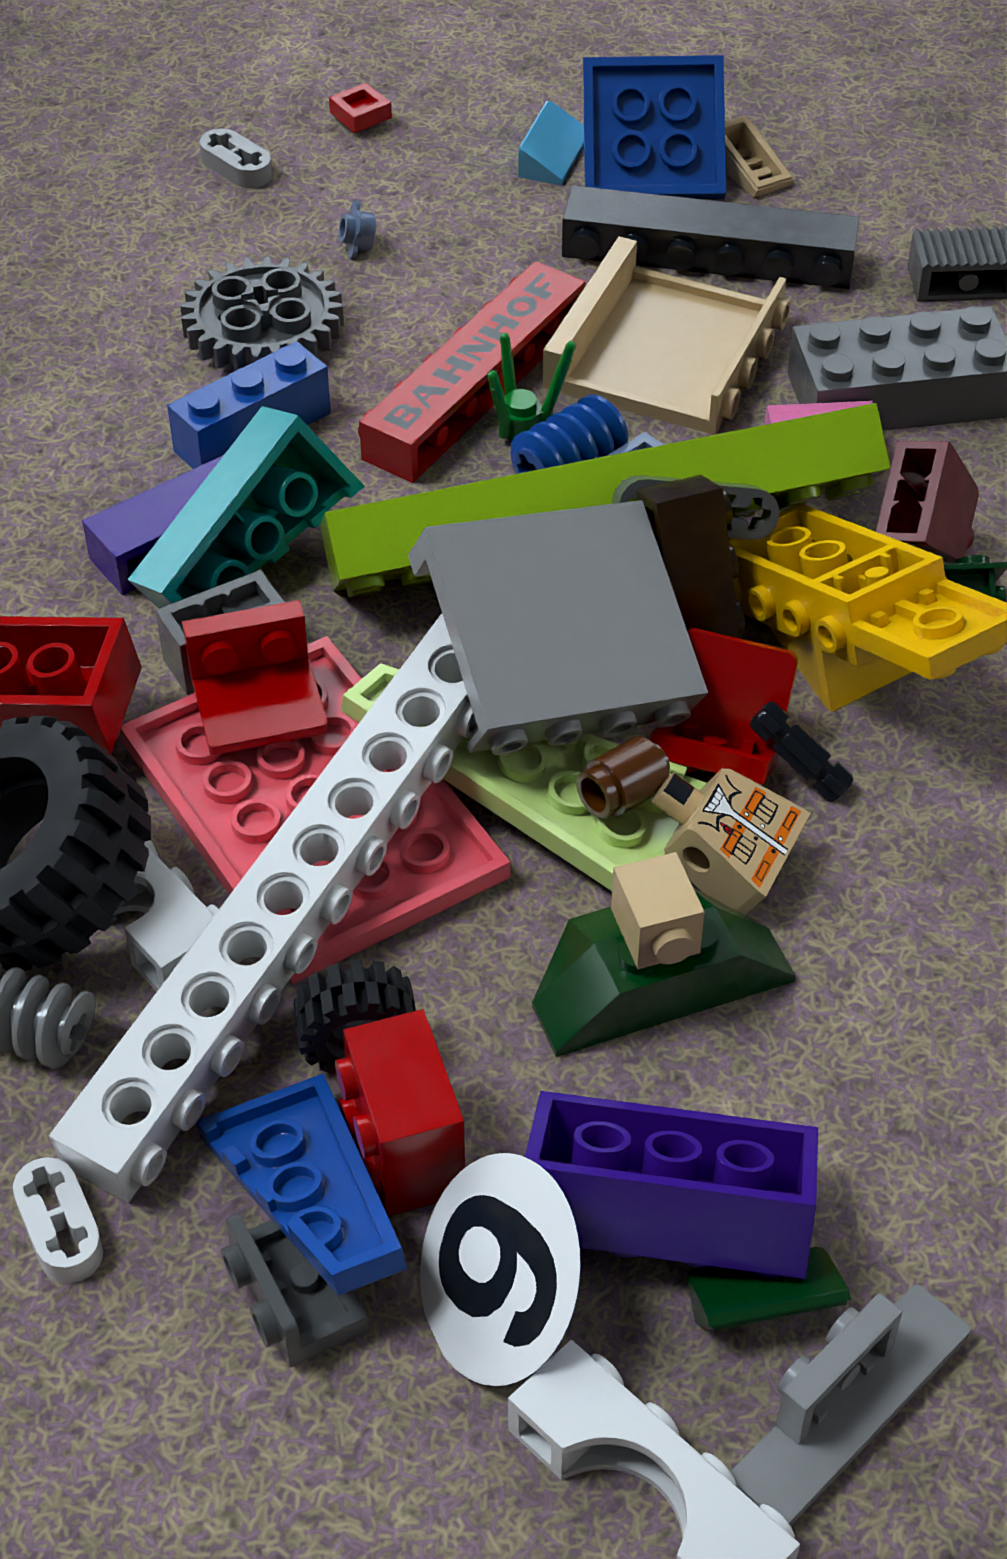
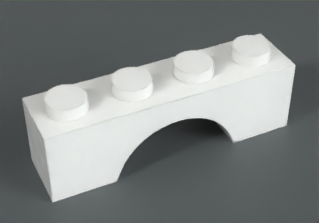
[508,1339,800,1559]

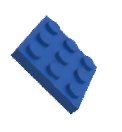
[583,55,726,199]

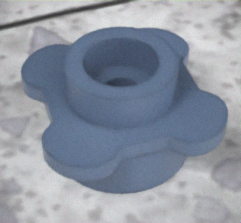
[338,200,376,259]

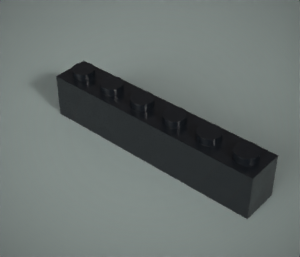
[562,185,860,289]

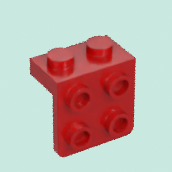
[650,628,799,785]

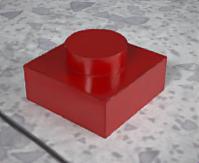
[329,82,392,133]

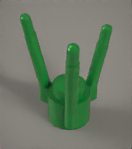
[488,333,576,441]

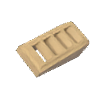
[725,115,794,198]

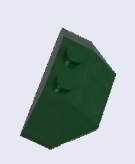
[532,887,796,1057]

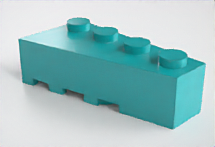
[128,406,365,608]

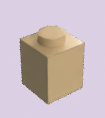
[611,852,704,969]

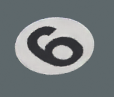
[420,1153,581,1386]

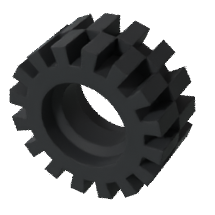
[294,960,416,1073]

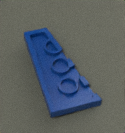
[196,1073,408,1296]

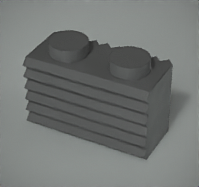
[908,226,1007,301]

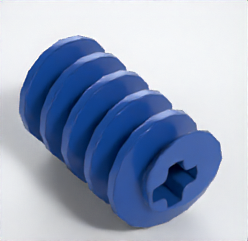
[510,394,629,474]

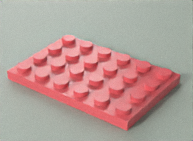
[120,636,511,984]

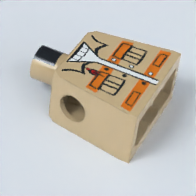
[651,769,811,915]

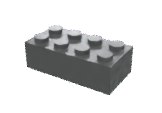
[787,306,1007,431]

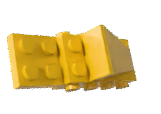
[729,503,1007,712]

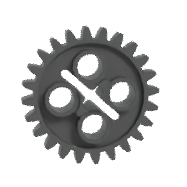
[180,256,344,371]

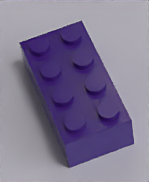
[525,1091,818,1279]

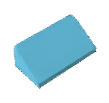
[518,101,584,186]

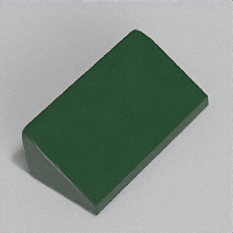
[687,1246,851,1330]

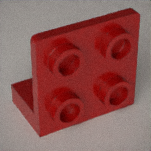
[182,600,328,755]

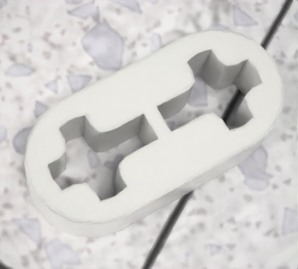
[13,1157,103,1284]

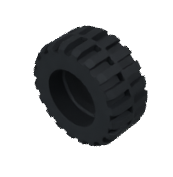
[0,716,151,971]

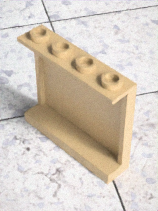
[543,237,791,435]

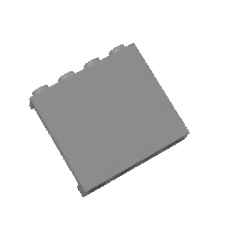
[408,500,708,755]

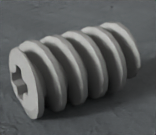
[0,963,96,1069]

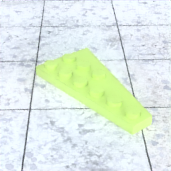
[341,663,707,891]

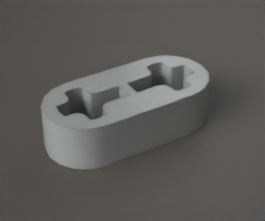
[199,128,273,188]

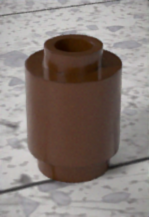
[577,736,670,818]

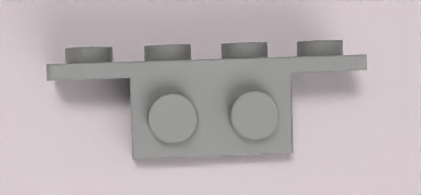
[731,1285,971,1526]

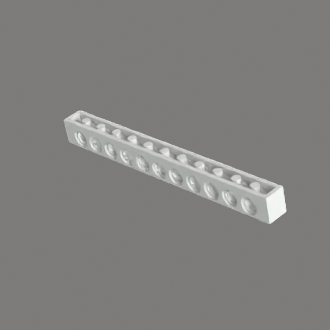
[49,614,478,1203]

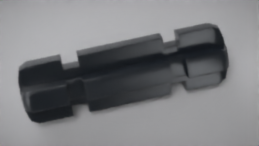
[749,701,854,802]

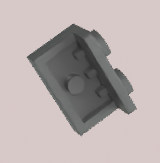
[221,1213,369,1368]

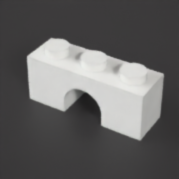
[113,840,219,992]

